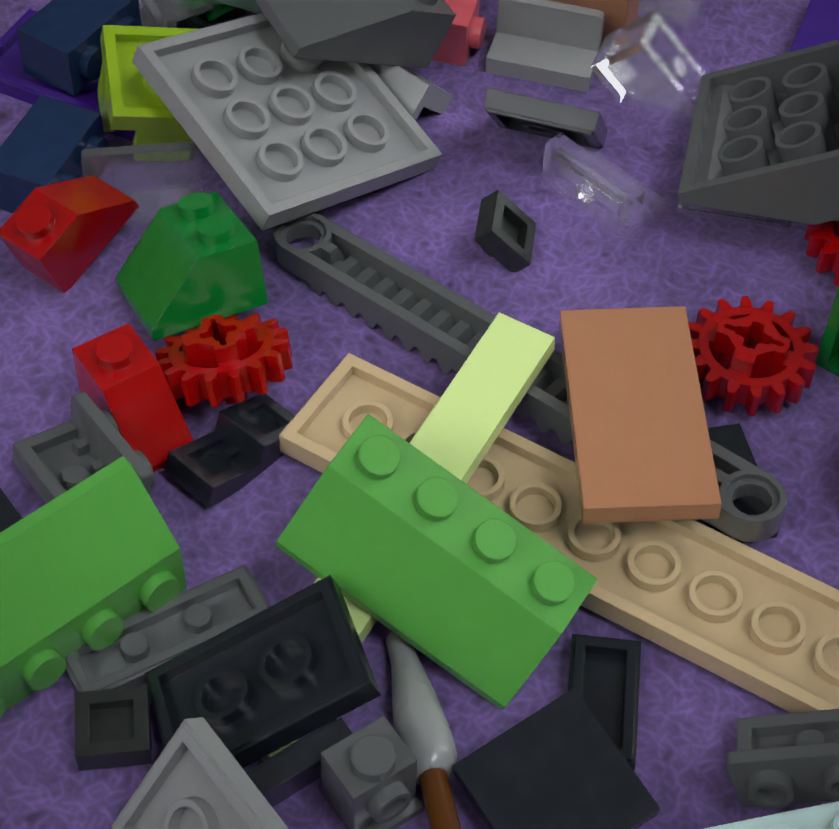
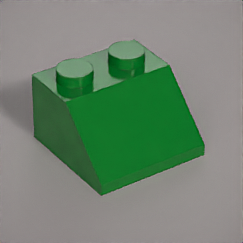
[115,191,268,341]

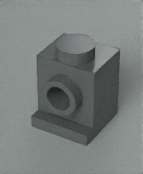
[321,716,424,829]

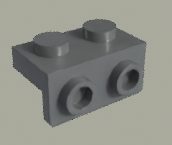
[13,391,155,504]
[727,709,839,809]

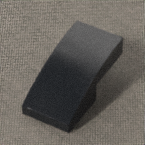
[164,393,295,508]

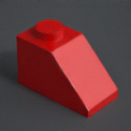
[0,175,139,293]
[72,323,193,472]

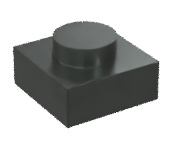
[474,190,536,272]
[75,685,152,771]

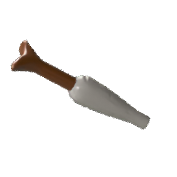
[386,632,461,829]

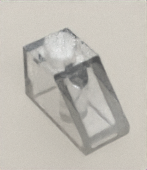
[590,10,706,123]

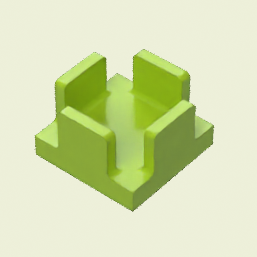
[97,25,198,158]

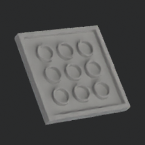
[132,12,443,231]

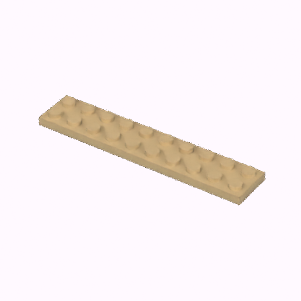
[279,353,839,713]

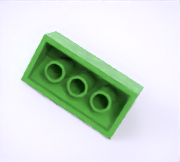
[274,414,598,710]
[0,456,187,718]

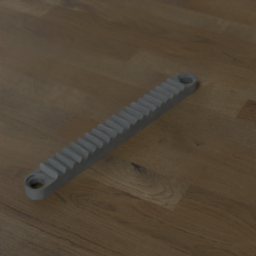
[273,213,787,542]

